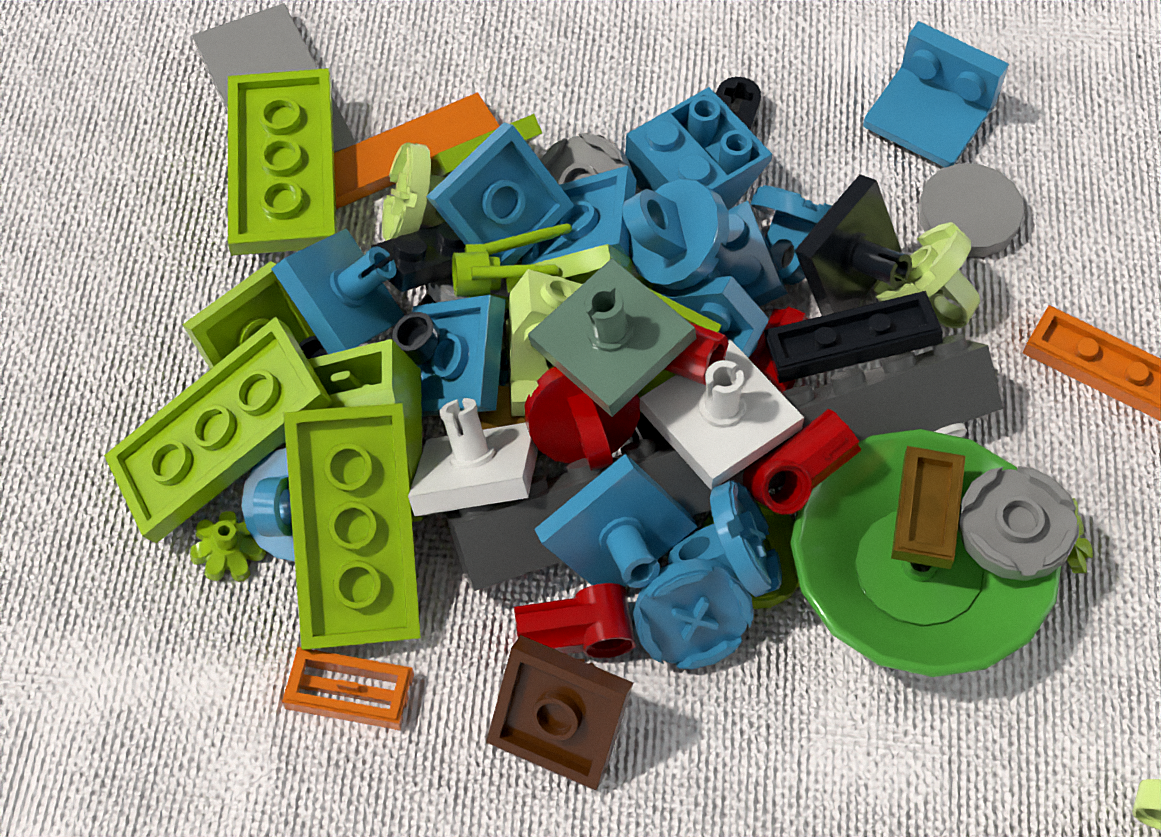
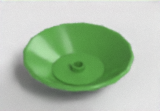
[790,429,1061,678]

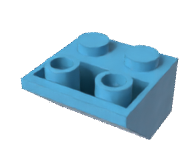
[625,87,772,210]

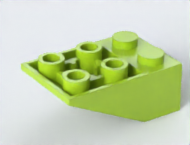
[308,339,423,522]

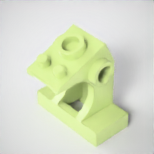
[506,269,583,417]

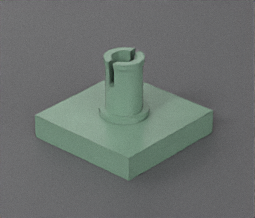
[528,258,696,417]

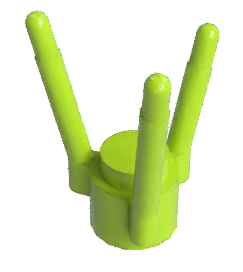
[452,223,572,310]

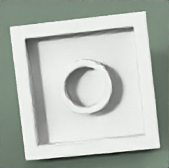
[640,339,804,490]
[408,398,538,516]

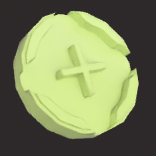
[382,142,446,241]

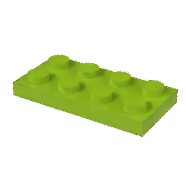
[228,68,337,256]
[104,317,333,544]
[283,403,421,650]

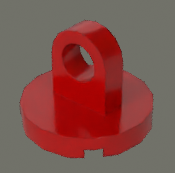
[524,367,640,471]

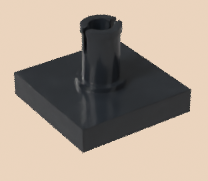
[794,174,912,316]

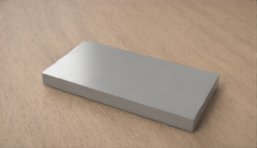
[193,3,357,153]

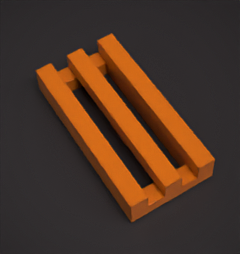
[282,647,414,731]

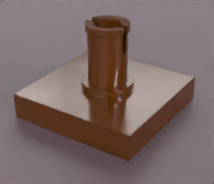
[486,635,634,790]

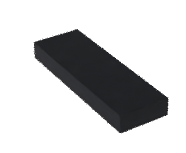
[764,291,943,383]

